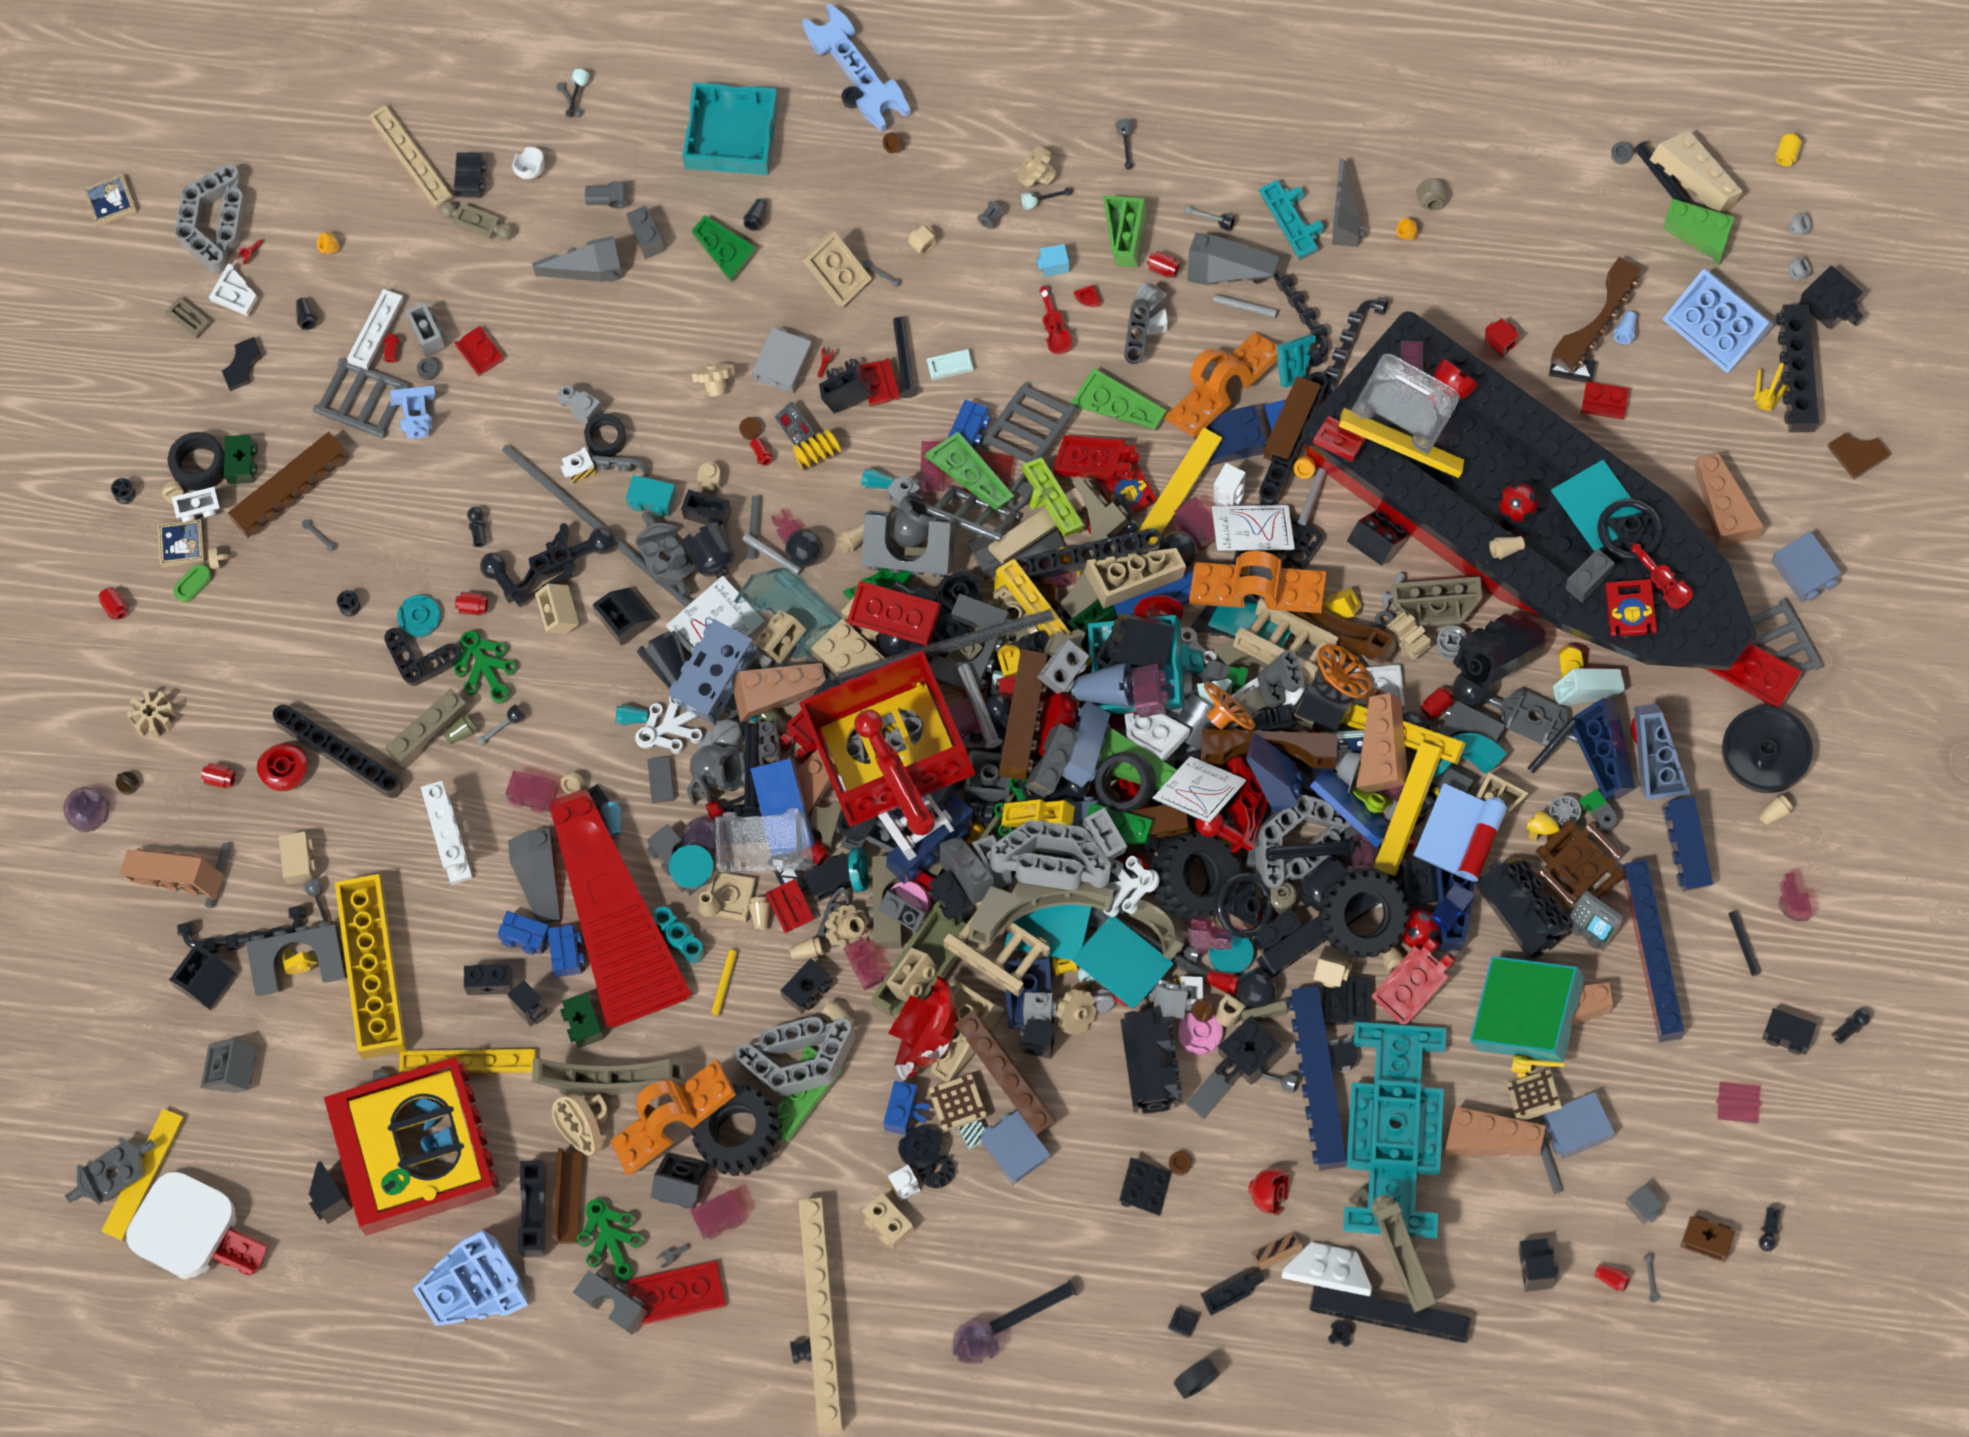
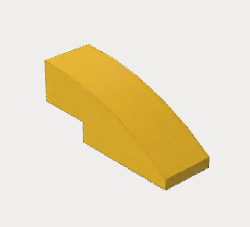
[1001,799,1075,828]

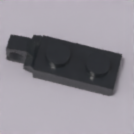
[1200,1268,1265,1316]

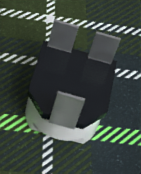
[1328,1037,1357,1073]

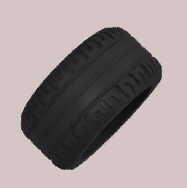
[167,432,224,491]
[1094,752,1156,812]

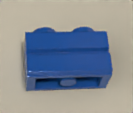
[948,400,991,449]
[498,911,550,955]
[547,925,585,978]

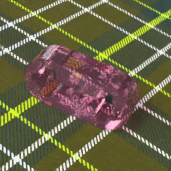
[1351,834,1373,872]

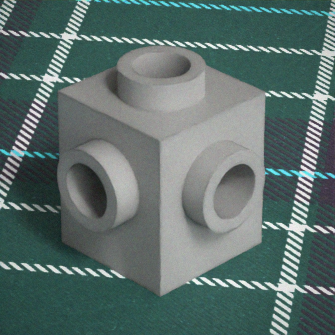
[886,474,921,509]
[1023,992,1057,1025]

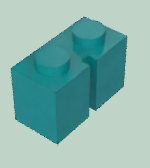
[626,475,677,517]

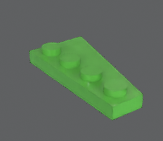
[1070,368,1167,431]
[925,432,1014,511]
[1095,727,1177,791]
[777,1047,843,1142]

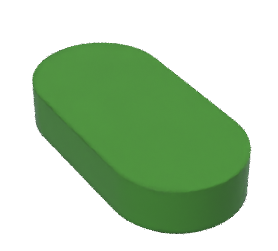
[173,564,212,603]

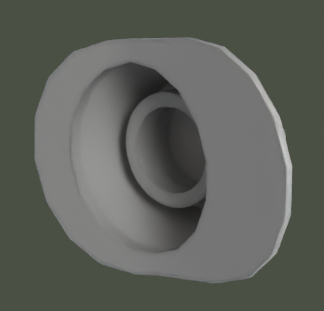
[699,719,745,748]
[1335,752,1361,794]

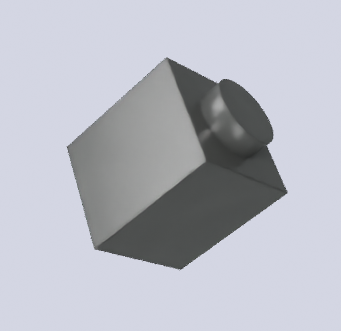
[1625,1184,1663,1225]

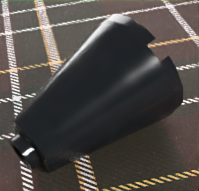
[637,630,685,690]

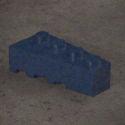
[1572,698,1635,799]
[886,793,973,884]
[1661,796,1713,892]
[1434,866,1476,951]

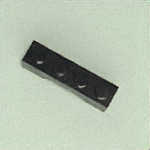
[518,1160,547,1257]

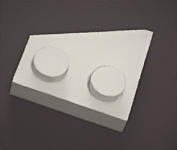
[209,263,258,317]

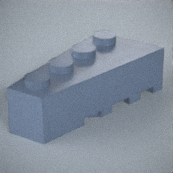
[1061,701,1110,787]
[1634,704,1691,800]

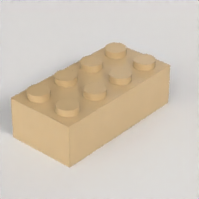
[811,619,884,683]

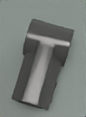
[585,181,628,209]

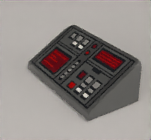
[775,401,816,448]

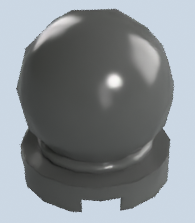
[890,492,935,548]
[690,744,745,791]

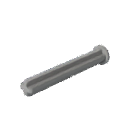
[958,664,1003,749]

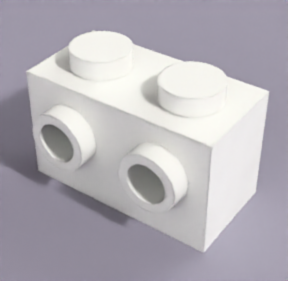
[1213,463,1245,506]
[171,487,220,523]

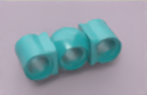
[653,906,705,964]

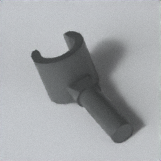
[656,1244,689,1268]

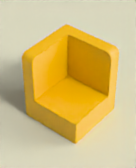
[1323,587,1362,619]

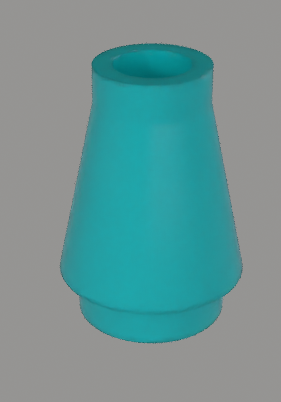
[861,467,894,489]
[615,704,647,726]

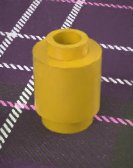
[1775,133,1802,167]

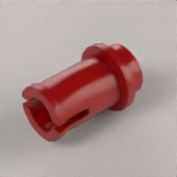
[383,334,401,363]
[749,437,773,466]

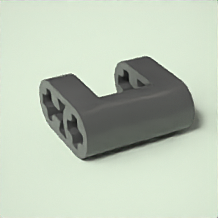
[1257,650,1304,708]

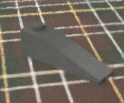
[1332,159,1364,247]
[968,528,1065,581]

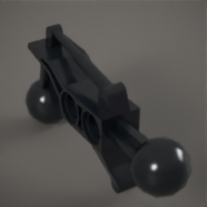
[480,523,616,607]
[985,694,1090,802]

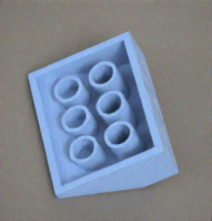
[1662,268,1775,374]

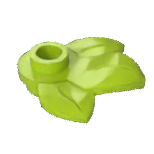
[1352,786,1393,813]

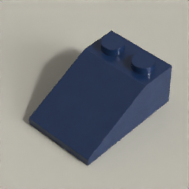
[1194,405,1266,466]
[1246,733,1305,813]
[1004,955,1054,1029]

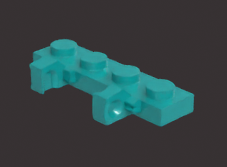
[1259,180,1324,260]

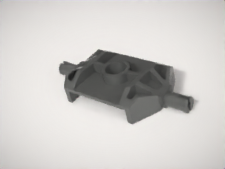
[635,511,696,597]
[1487,688,1578,747]
[65,1137,156,1205]

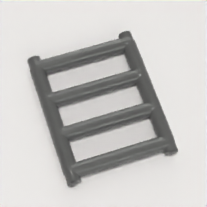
[313,358,410,439]
[981,382,1076,463]
[927,485,1021,542]
[1750,599,1823,674]

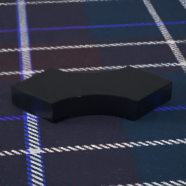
[221,337,263,391]

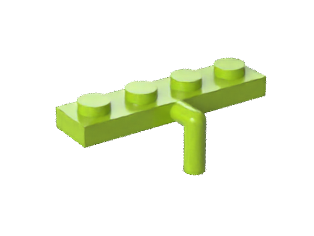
[1022,457,1084,537]

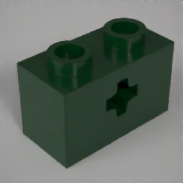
[224,435,258,484]
[1066,600,1117,651]
[560,992,604,1048]

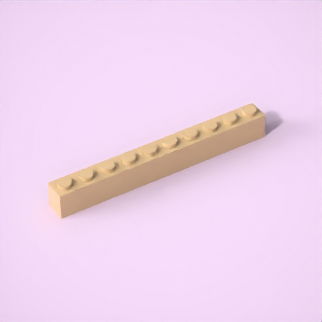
[798,1198,843,1433]

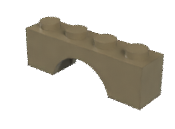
[385,688,469,770]
[868,856,902,949]

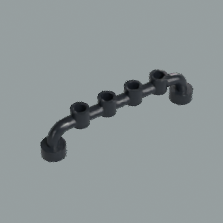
[1252,270,1329,367]
[1325,297,1388,395]
[177,906,307,954]

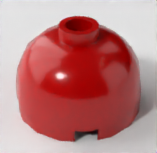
[1434,359,1478,400]
[1248,1168,1290,1215]

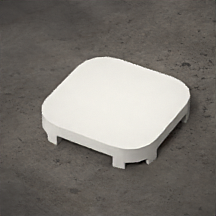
[126,1172,237,1280]

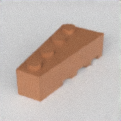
[1356,693,1408,793]

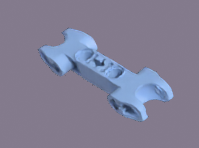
[801,4,911,132]

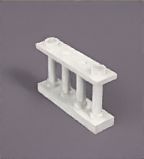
[878,756,954,860]
[421,781,473,885]

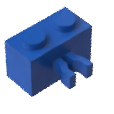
[883,1080,930,1136]

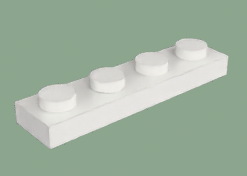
[347,289,403,370]

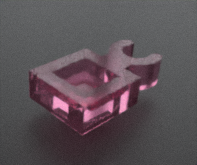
[771,509,802,544]

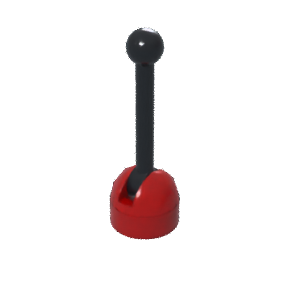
[705,795,744,820]

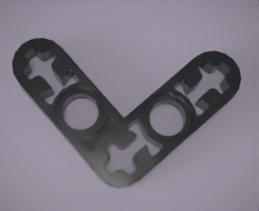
[1282,514,1322,570]
[384,628,463,686]

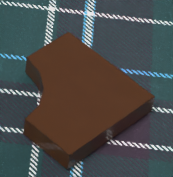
[1827,433,1890,480]

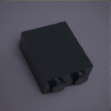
[1108,613,1175,669]

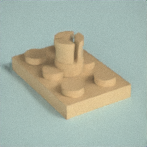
[801,230,872,307]

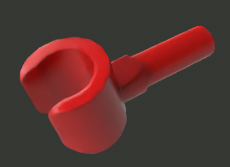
[237,239,263,265]
[817,347,834,378]

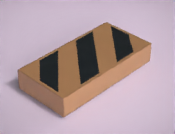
[1251,1233,1303,1270]

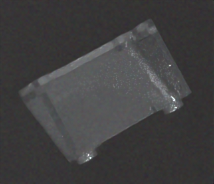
[1351,354,1460,454]
[715,809,814,874]

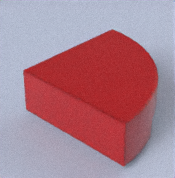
[1073,285,1101,307]

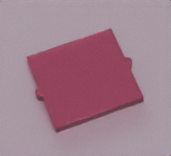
[1716,1082,1762,1123]

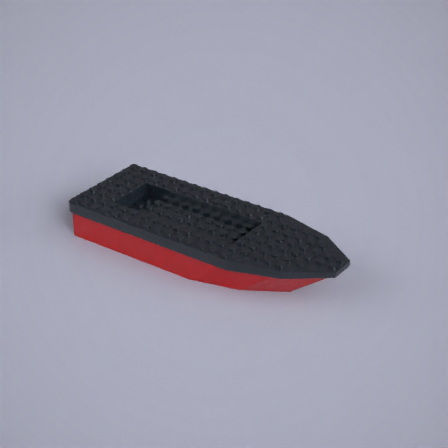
[1302,311,1757,670]

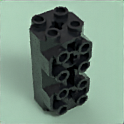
[1453,613,1546,689]
[1475,857,1571,960]
[1120,1008,1183,1114]

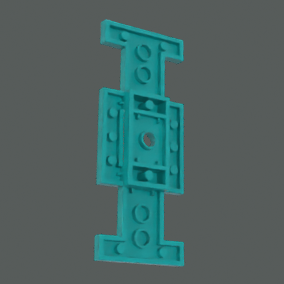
[1343,1022,1446,1239]

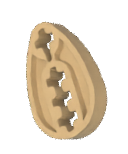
[552,1093,602,1156]

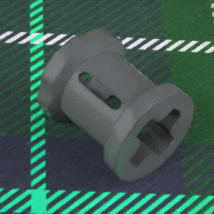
[977,201,1005,229]

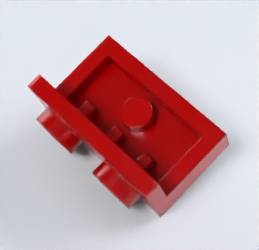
[212,1227,269,1275]

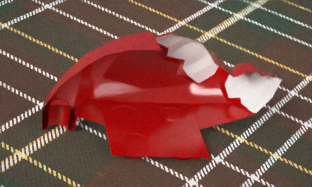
[888,975,956,1082]

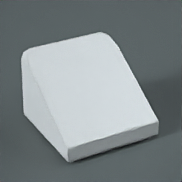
[1147,309,1168,335]

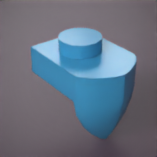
[410,1098,442,1130]
[421,1127,456,1159]

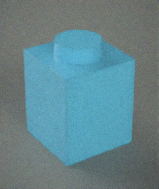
[1036,244,1069,277]

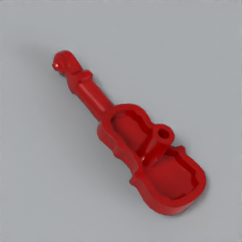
[1039,285,1074,355]
[1631,543,1692,609]

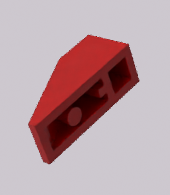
[1039,692,1076,756]

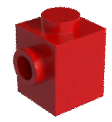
[1484,318,1519,357]

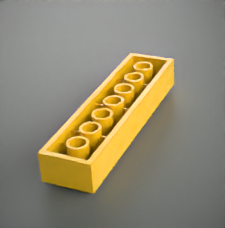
[334,874,407,1060]

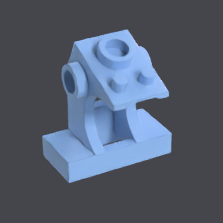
[390,386,435,439]

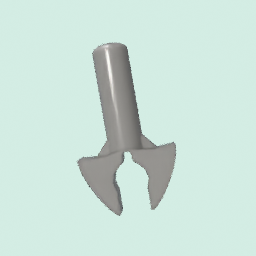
[1382,573,1406,613]

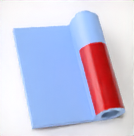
[1413,783,1507,881]

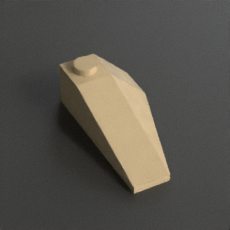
[931,982,1005,1082]

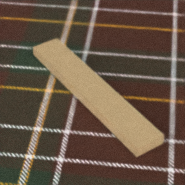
[368,105,454,210]
[988,487,1101,564]

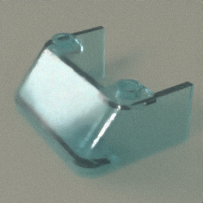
[734,567,841,659]

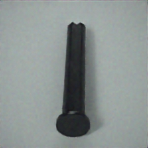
[1633,140,1694,205]
[893,316,917,398]
[741,723,759,812]
[1265,839,1353,860]
[989,1279,1078,1334]

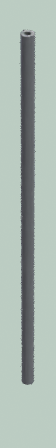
[502,444,692,607]

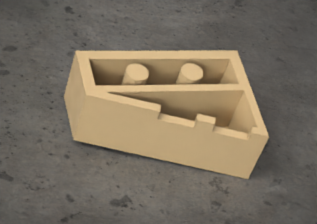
[1474,772,1528,819]

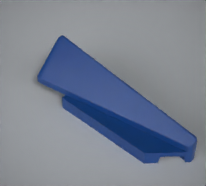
[1113,570,1194,618]

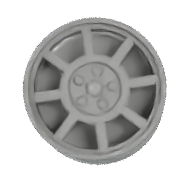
[1436,625,1466,661]
[1548,795,1581,828]

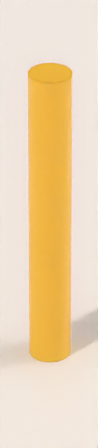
[711,950,737,1016]

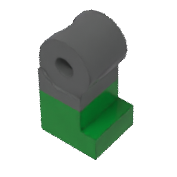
[1203,661,1248,693]
[1578,788,1617,833]

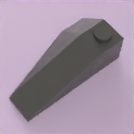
[1187,232,1281,285]
[532,236,623,282]
[508,828,561,923]

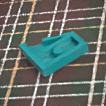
[1276,334,1316,388]

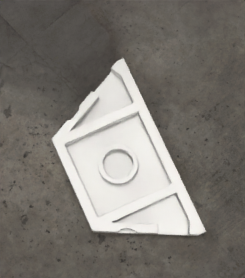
[1282,1242,1372,1296]

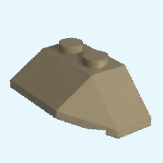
[1391,577,1482,627]

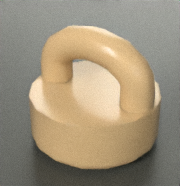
[162,481,185,504]
[208,547,229,569]
[561,772,585,794]

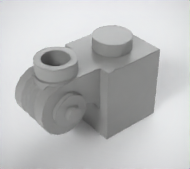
[1134,282,1167,320]
[556,384,603,426]
[1148,979,1188,1018]

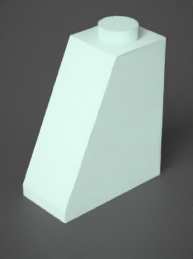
[1553,669,1625,706]

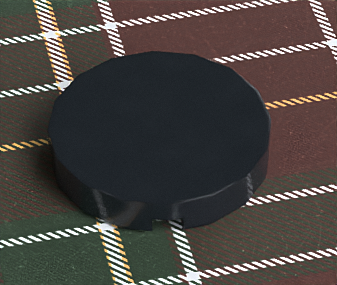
[898,1126,944,1169]

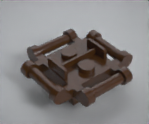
[1536,820,1625,907]

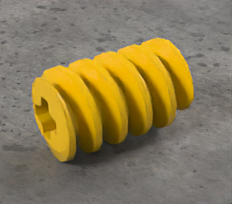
[793,429,842,471]

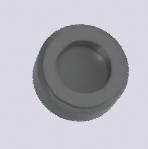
[1611,142,1633,164]
[417,358,439,380]

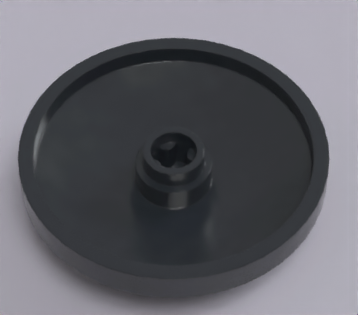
[1721,706,1813,793]

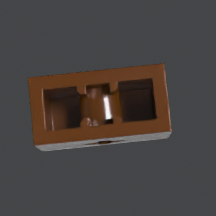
[1680,1215,1735,1263]

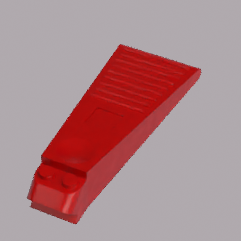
[549,790,692,1029]

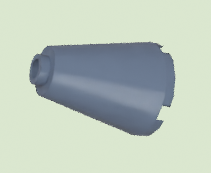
[1071,662,1135,707]

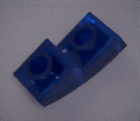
[1430,881,1475,932]

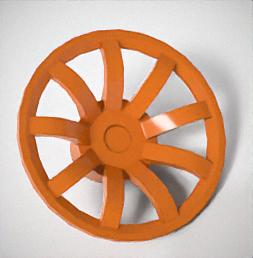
[1317,644,1372,699]
[1203,681,1256,730]

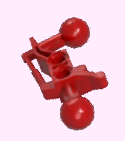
[854,709,936,836]
[1195,756,1269,853]

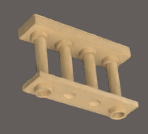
[1233,598,1339,686]
[944,901,1050,997]

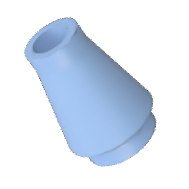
[1614,311,1637,345]

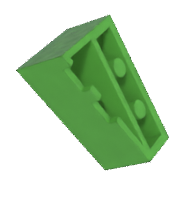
[1103,196,1149,267]
[1663,199,1734,265]

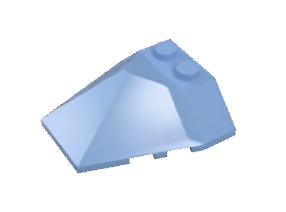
[413,1230,528,1326]

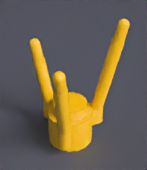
[1753,363,1785,411]
[1512,1054,1565,1079]

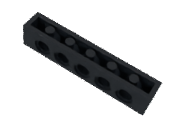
[1776,304,1819,432]

